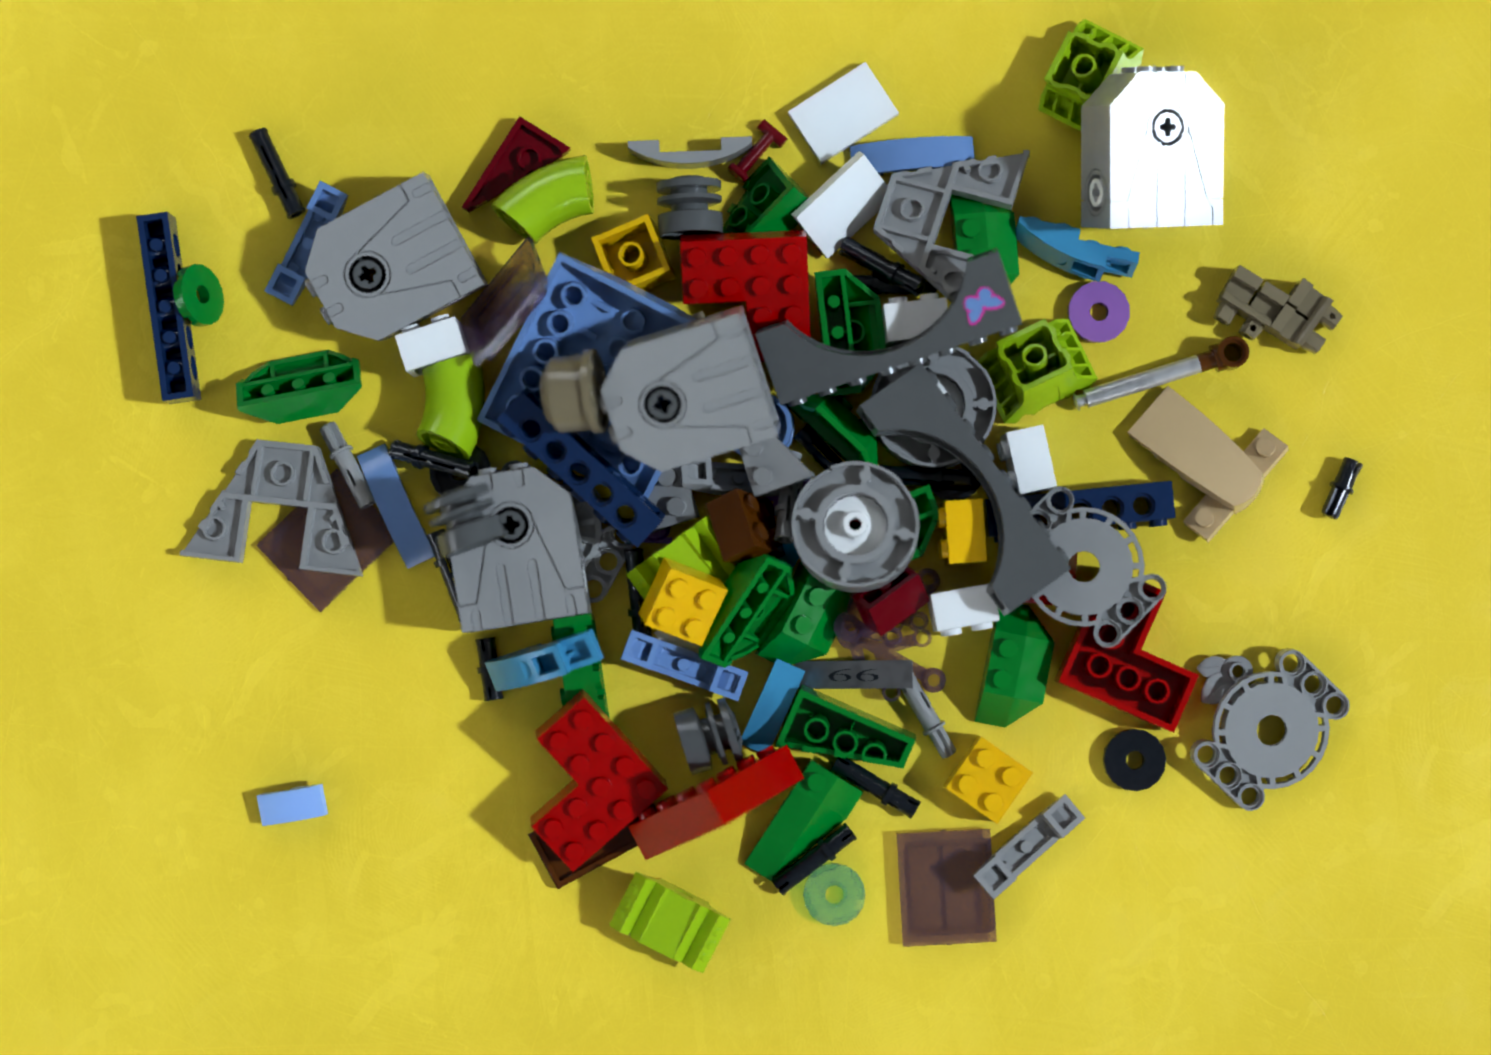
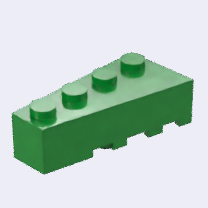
[551,614,610,718]
[775,684,916,768]

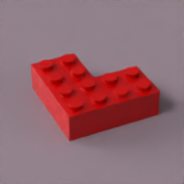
[680,230,810,362]
[1054,577,1199,733]
[530,689,668,872]
[628,745,804,860]

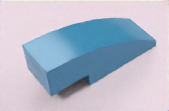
[742,658,805,752]

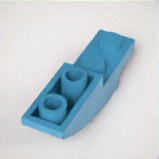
[1016,216,1140,282]
[485,628,604,691]

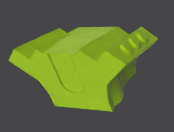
[1038,19,1144,131]
[978,319,1098,423]
[626,515,737,600]
[609,871,731,973]

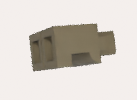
[1213,265,1290,341]
[1265,278,1343,354]

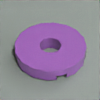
[1067,281,1130,343]

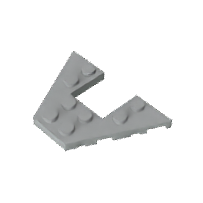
[873,150,1030,302]
[648,437,816,534]
[180,439,363,577]

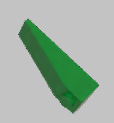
[723,156,809,233]
[744,759,863,881]

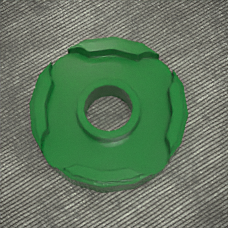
[173,264,224,327]

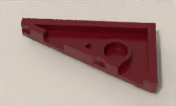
[462,116,571,213]

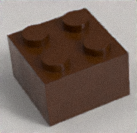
[706,488,785,564]

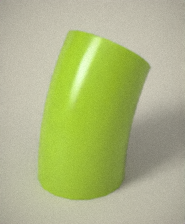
[491,155,594,244]
[416,353,485,460]

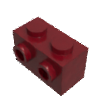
[852,566,930,637]

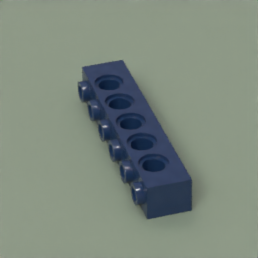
[136,212,201,404]
[496,387,666,548]
[983,481,1176,543]

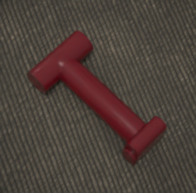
[727,119,788,183]

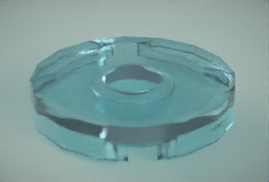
[803,863,866,926]

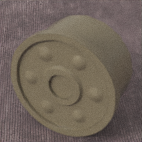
[540,349,609,434]

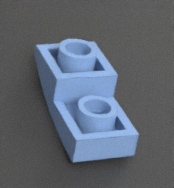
[256,784,328,826]

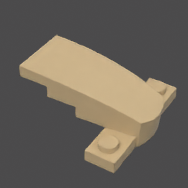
[1127,386,1289,543]

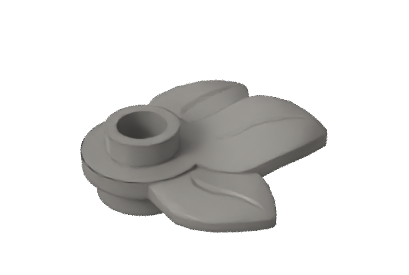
[1197,655,1253,704]

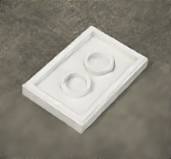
[788,62,899,165]
[791,151,887,259]

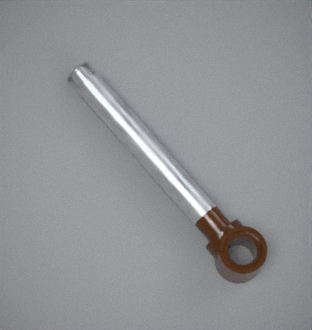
[1073,336,1249,411]

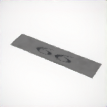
[795,660,913,689]

